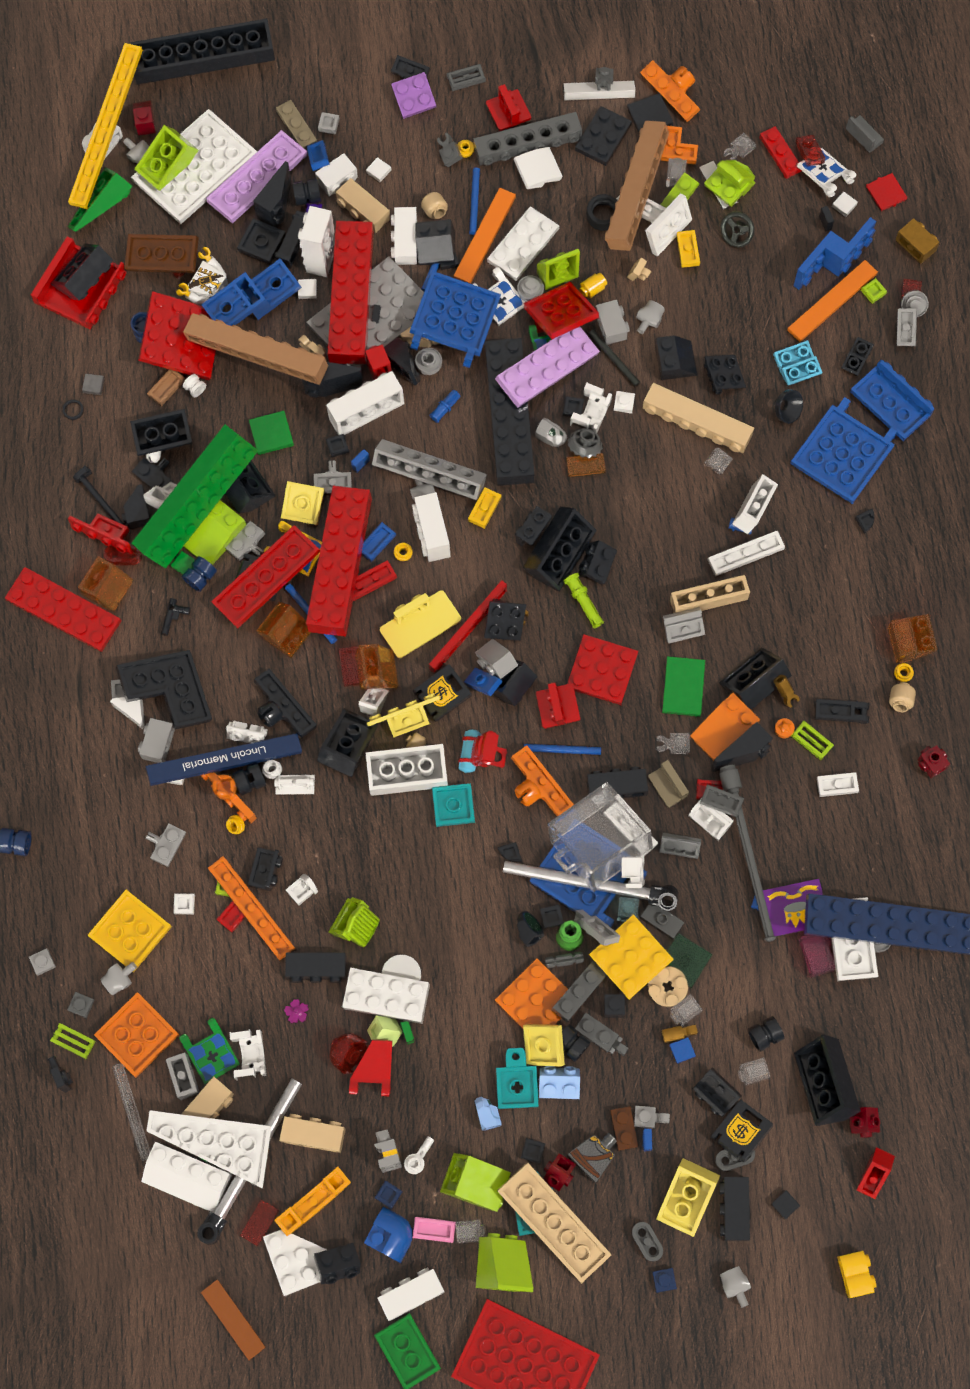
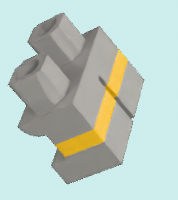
[374,1130,402,1173]

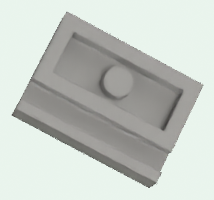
[663,607,705,644]

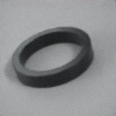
[63,400,84,420]

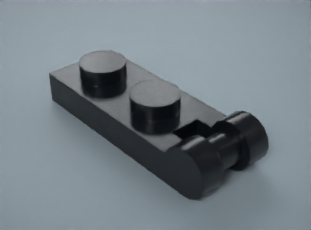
[815,699,870,724]

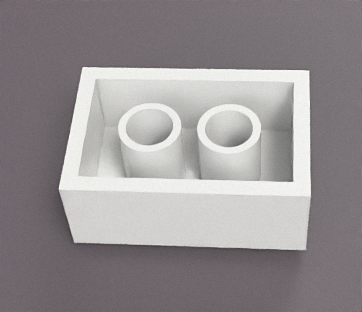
[412,492,451,562]

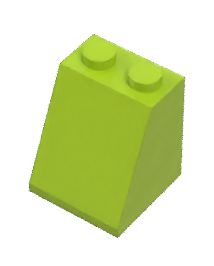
[440,1153,511,1212]
[476,1233,533,1292]

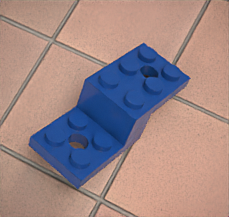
[794,217,876,290]
[201,259,302,326]

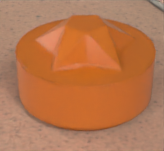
[775,718,795,739]

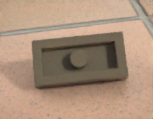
[648,760,689,808]

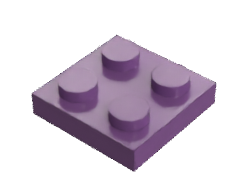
[391,72,436,119]

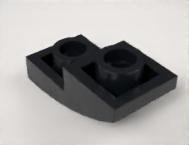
[841,337,874,376]

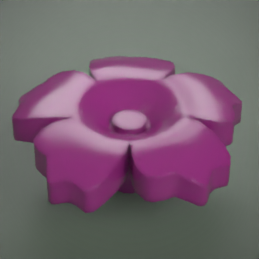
[284,999,309,1023]

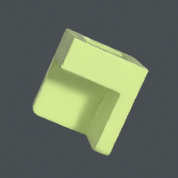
[367,1015,402,1047]

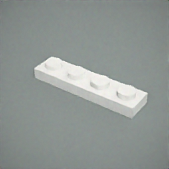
[708,531,785,576]

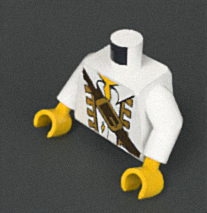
[176,247,228,305]

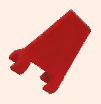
[349,1040,393,1096]

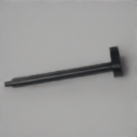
[73,465,129,533]

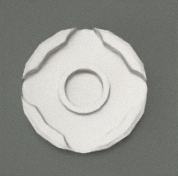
[382,955,421,981]

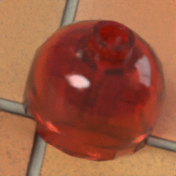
[329,1033,368,1075]

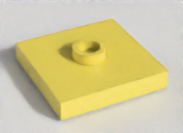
[281,481,325,525]
[523,1024,565,1066]

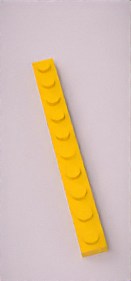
[68,43,143,209]

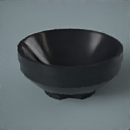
[774,389,803,424]

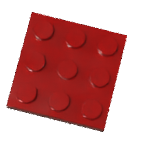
[523,282,599,339]
[567,634,638,705]

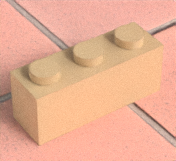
[336,178,390,233]
[181,1077,234,1119]
[279,1114,345,1153]

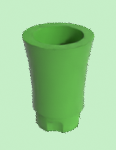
[556,920,584,951]

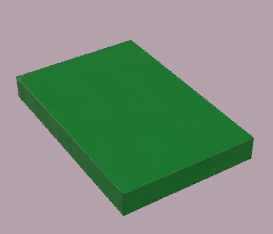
[662,656,705,717]
[374,1313,441,1389]

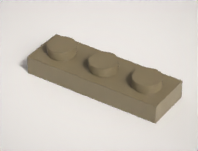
[276,100,317,150]

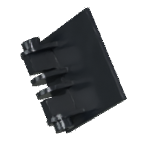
[704,355,746,395]
[484,599,526,641]

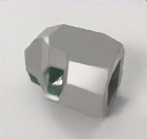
[535,418,567,447]

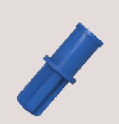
[429,390,460,423]

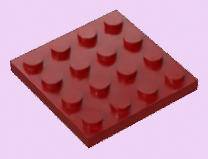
[138,291,216,381]

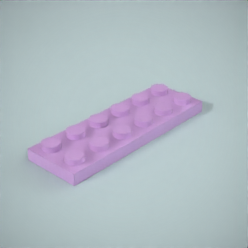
[206,130,307,223]
[495,327,600,408]

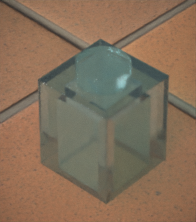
[617,897,639,922]

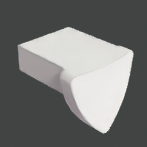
[286,874,318,905]

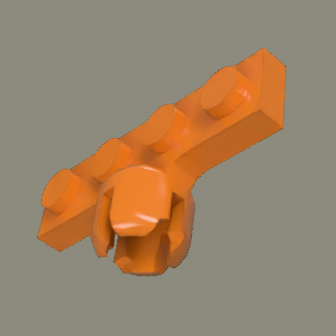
[640,60,700,122]
[511,745,575,819]
[200,772,257,823]

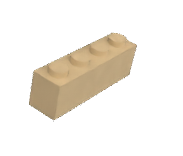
[670,575,750,613]

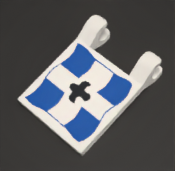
[797,148,856,197]
[473,267,525,326]

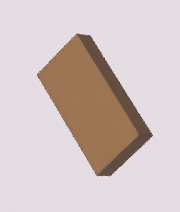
[147,370,186,406]

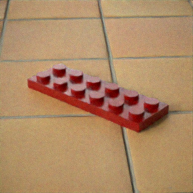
[211,525,320,629]
[5,567,121,652]

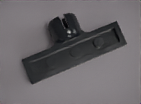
[254,668,317,738]

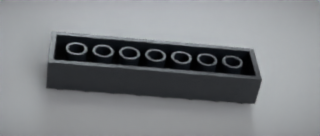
[128,18,275,85]
[485,338,534,486]

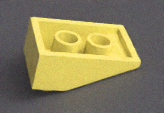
[656,1158,720,1237]

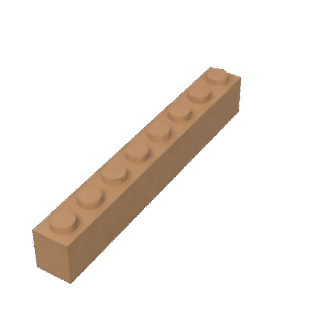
[605,121,669,251]
[183,313,328,385]

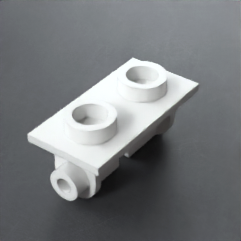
[226,720,267,743]
[274,775,315,795]

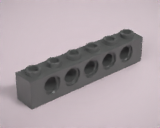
[473,112,582,166]

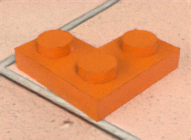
[660,126,698,164]

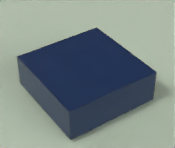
[375,1180,403,1209]

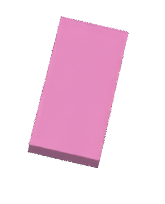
[412,1217,456,1243]

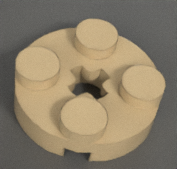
[648,966,688,1007]

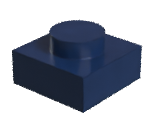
[652,1268,677,1293]

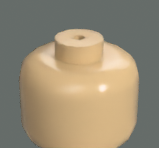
[406,733,426,748]

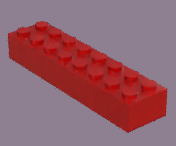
[328,221,374,364]
[306,486,372,637]

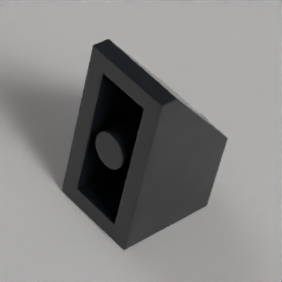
[122,484,151,530]

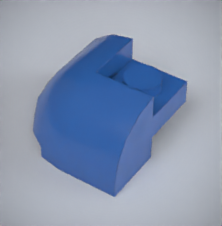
[364,1207,413,1263]

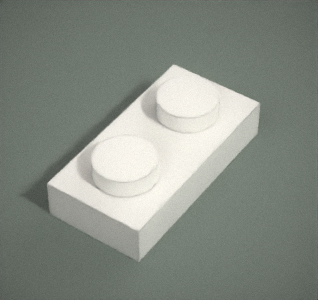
[817,772,859,797]

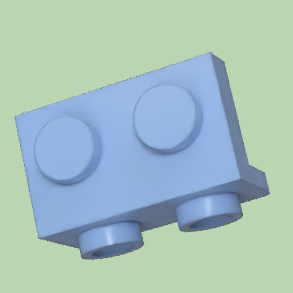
[539,1066,580,1099]

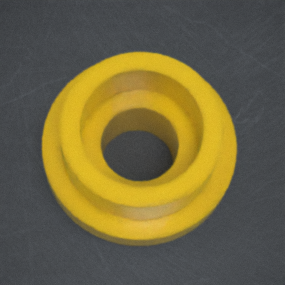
[457,140,474,158]
[394,543,413,561]
[894,663,914,682]
[226,815,245,834]

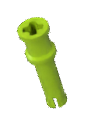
[563,573,604,629]

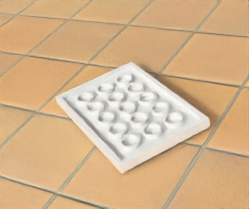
[131,109,257,224]

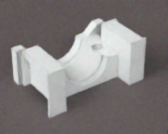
[570,382,612,433]
[621,854,645,888]
[230,1029,266,1081]

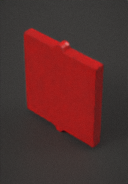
[866,173,907,211]

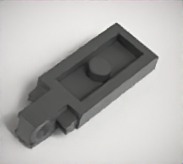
[575,1013,629,1056]

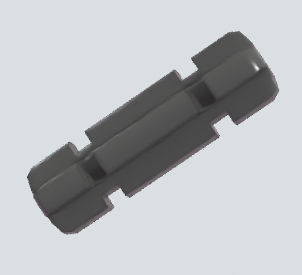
[545,952,584,968]

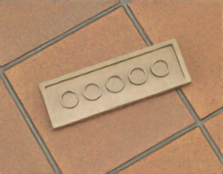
[497,1162,611,1284]

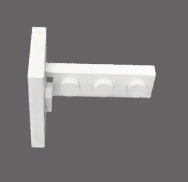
[616,193,692,256]

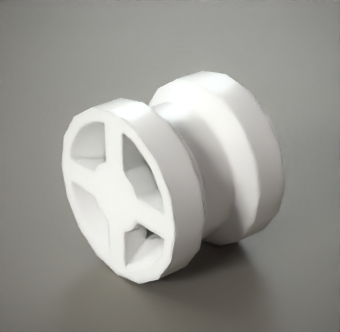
[183,374,206,398]

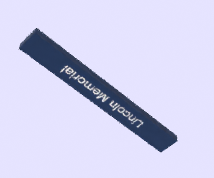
[146,734,302,786]

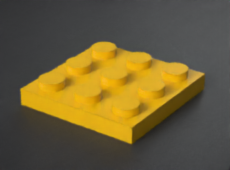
[88,890,172,973]
[589,914,674,1000]

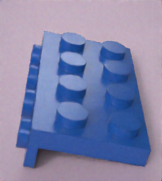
[850,360,934,441]

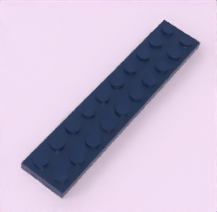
[804,893,970,955]

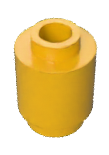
[579,273,607,299]

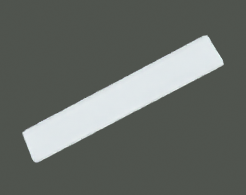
[564,81,635,100]

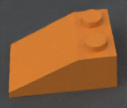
[690,693,760,761]

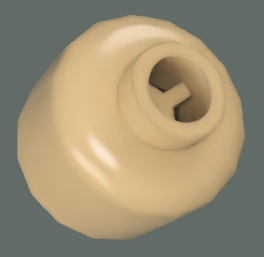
[421,192,448,219]
[889,682,916,712]

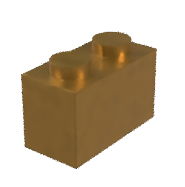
[896,218,940,264]

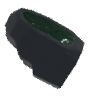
[517,911,544,947]

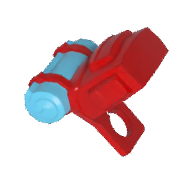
[458,730,507,773]

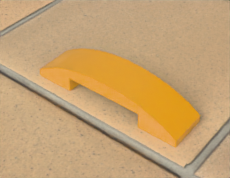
[274,1167,351,1237]

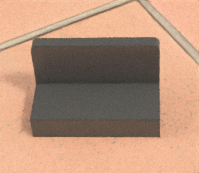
[846,115,884,153]

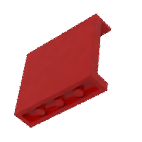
[31,236,126,330]

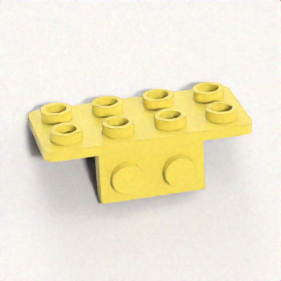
[380,591,461,658]
[367,693,441,738]

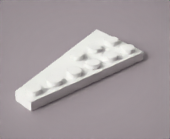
[147,1111,272,1188]

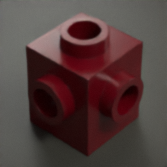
[918,745,950,779]
[850,1107,880,1138]
[543,1153,576,1192]

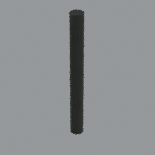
[588,330,640,387]

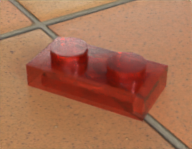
[796,135,825,166]

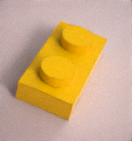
[676,230,700,268]
[468,487,501,529]

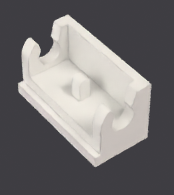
[688,798,733,841]

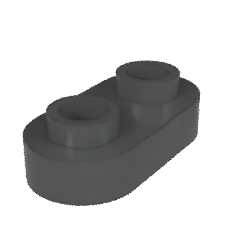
[715,1150,755,1171]
[632,1222,663,1262]

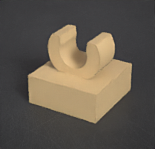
[627,258,651,281]

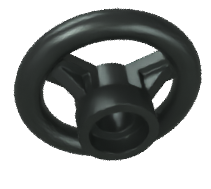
[720,211,755,248]

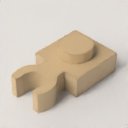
[298,335,327,361]

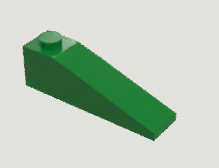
[68,167,132,232]

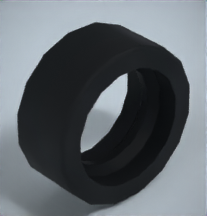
[586,194,617,231]

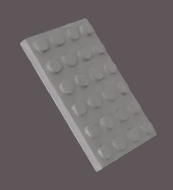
[306,256,424,369]

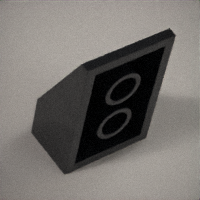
[253,161,292,227]
[302,362,364,398]
[317,708,379,777]
[711,722,773,772]

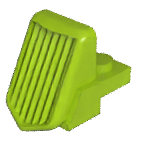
[704,160,755,207]
[329,897,380,947]

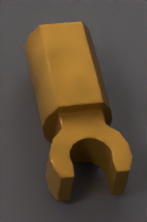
[773,675,800,708]
[662,1025,698,1043]

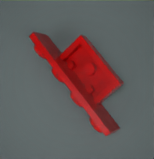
[68,514,134,555]

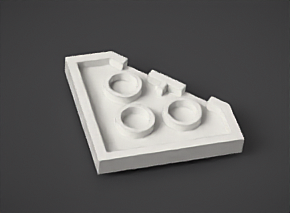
[263,1230,327,1296]

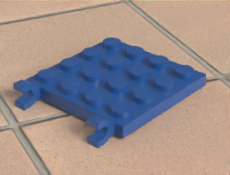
[410,271,501,368]
[790,397,897,504]
[530,817,647,928]

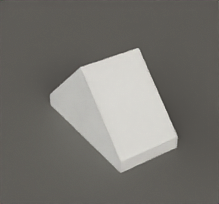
[359,684,389,716]
[110,697,145,729]

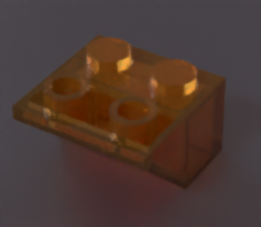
[78,556,134,612]
[256,602,311,658]
[888,614,938,663]
[355,644,398,689]

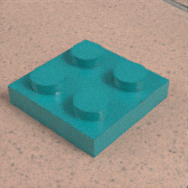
[432,783,475,827]

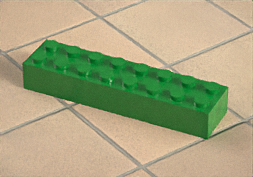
[131,424,259,569]

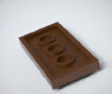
[124,234,199,273]

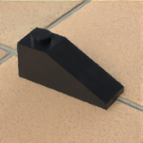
[384,337,418,386]

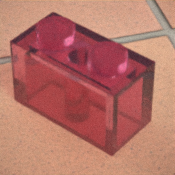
[799,935,836,978]

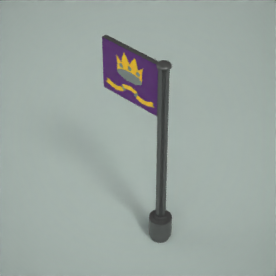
[719,765,823,942]

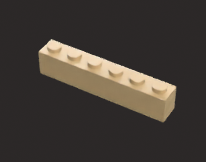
[643,383,754,453]

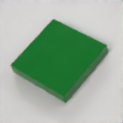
[249,411,294,455]

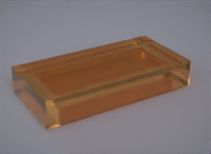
[566,453,606,477]

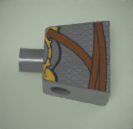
[568,1132,617,1183]

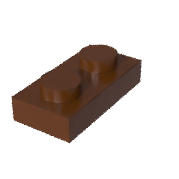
[610,1106,638,1151]

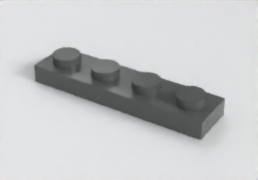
[552,960,607,1022]

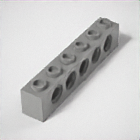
[372,439,487,500]

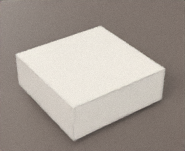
[366,157,391,182]
[832,192,858,217]
[298,279,317,299]
[174,894,195,914]

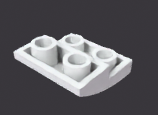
[514,147,563,189]

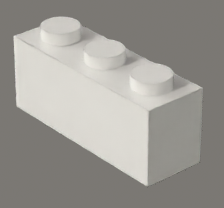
[391,207,417,265]
[732,474,778,534]
[378,1267,445,1321]

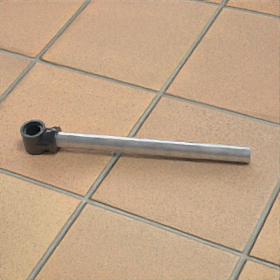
[503,861,679,911]
[197,1079,302,1245]

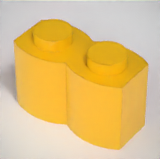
[837,1251,876,1298]

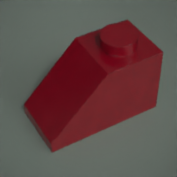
[133,100,156,136]

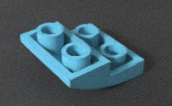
[773,341,822,386]

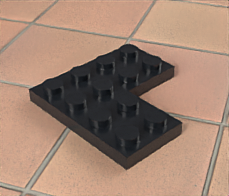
[116,650,212,730]

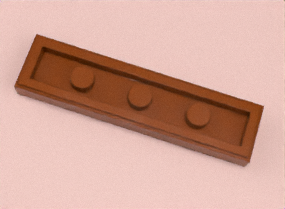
[201,1279,266,1361]

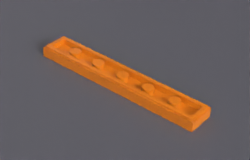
[453,188,516,284]
[787,260,878,342]
[208,856,295,961]

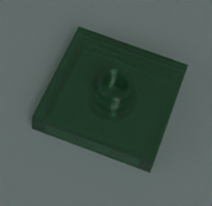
[666,934,713,989]

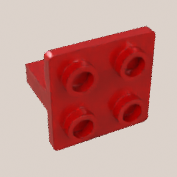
[486,84,531,131]
[536,683,581,729]

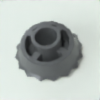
[568,429,603,458]

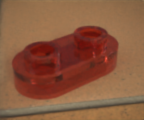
[104,545,142,565]

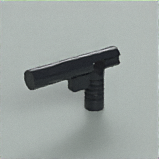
[161,598,190,636]

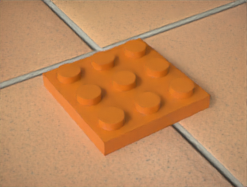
[495,959,568,1029]
[94,992,179,1078]

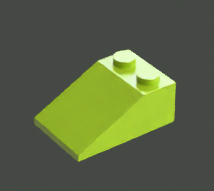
[134,125,199,191]
[537,249,580,290]
[183,500,246,565]

